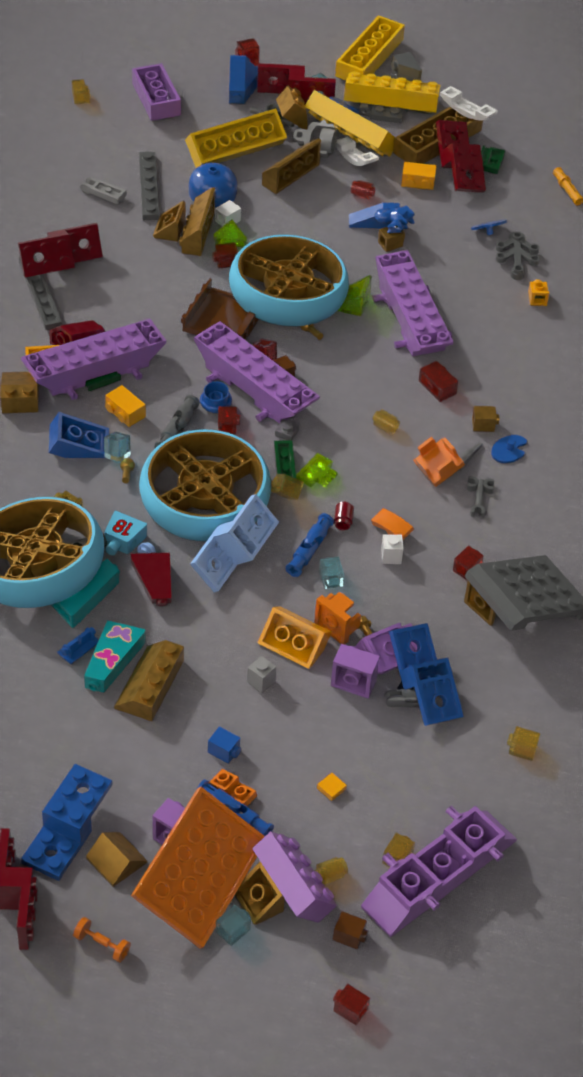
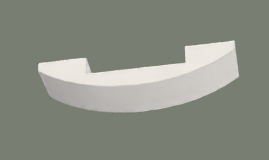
[440,86,498,120]
[336,137,379,166]

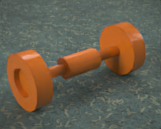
[73,917,131,963]

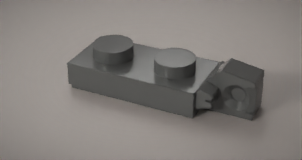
[359,104,403,123]

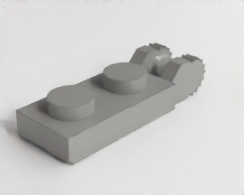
[80,177,127,204]

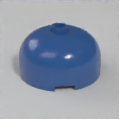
[188,163,238,208]

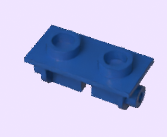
[57,627,99,664]

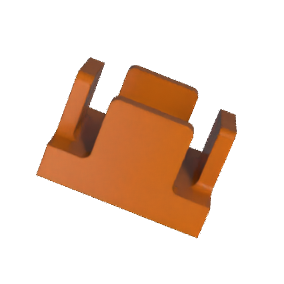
[413,437,465,487]
[314,592,361,645]

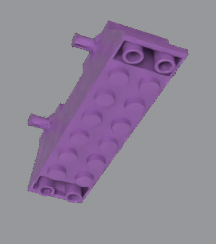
[372,250,453,357]
[21,318,167,400]
[194,321,320,424]
[361,805,517,938]

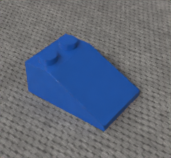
[49,412,109,458]

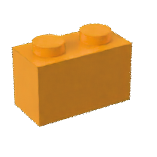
[401,162,436,190]
[105,385,146,427]

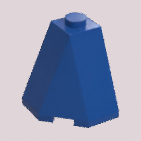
[229,55,258,104]

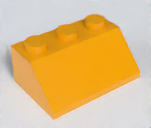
[257,606,332,669]

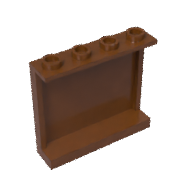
[181,278,259,340]

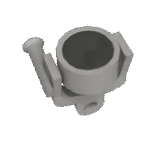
[293,120,337,159]

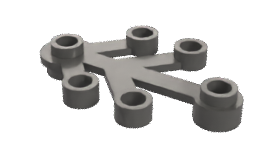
[496,231,540,280]

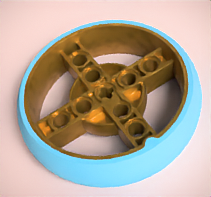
[229,235,349,326]
[139,429,271,541]
[0,497,104,608]

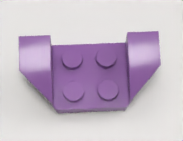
[354,622,417,675]

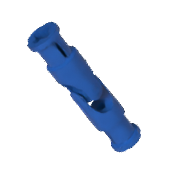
[285,513,334,577]
[196,779,274,836]

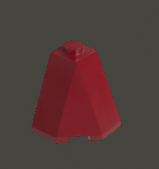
[49,320,105,345]
[131,553,172,606]

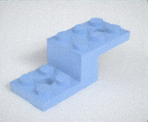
[190,494,279,592]

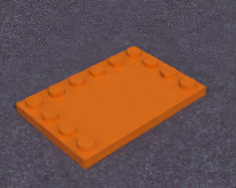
[131,787,265,948]

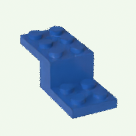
[389,623,464,726]
[21,764,113,881]

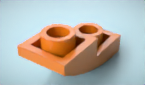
[371,508,414,540]
[209,769,257,806]

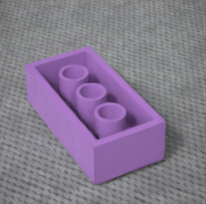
[132,63,181,121]
[252,832,337,923]

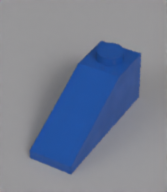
[349,202,400,229]

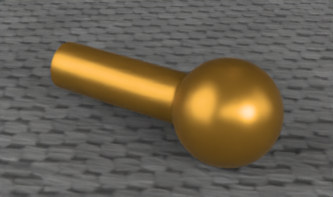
[300,324,323,340]
[120,458,135,484]

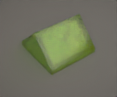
[213,219,248,248]
[337,275,372,317]

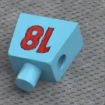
[104,510,147,556]

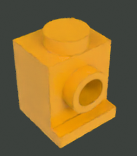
[528,279,549,306]

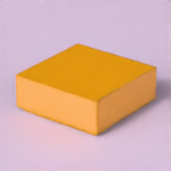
[317,772,347,801]

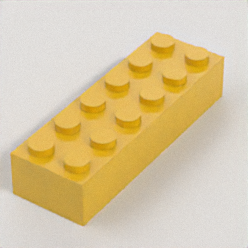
[335,15,405,80]
[344,72,441,113]
[305,90,395,157]
[185,108,288,168]

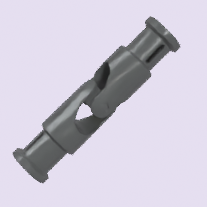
[154,395,200,448]

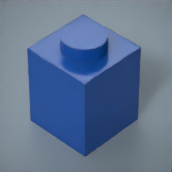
[208,726,241,764]

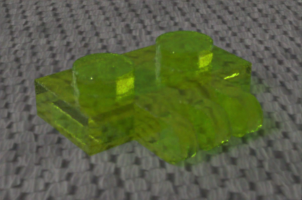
[296,453,338,488]

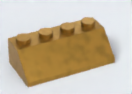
[262,138,321,194]
[179,187,215,256]
[114,640,184,722]

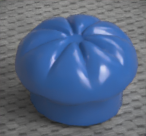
[200,381,232,413]

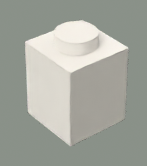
[215,200,241,229]
[381,535,403,564]

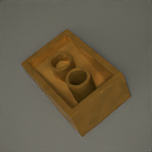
[0,372,38,413]

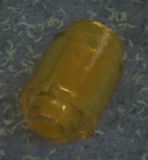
[372,409,400,434]
[315,857,348,885]

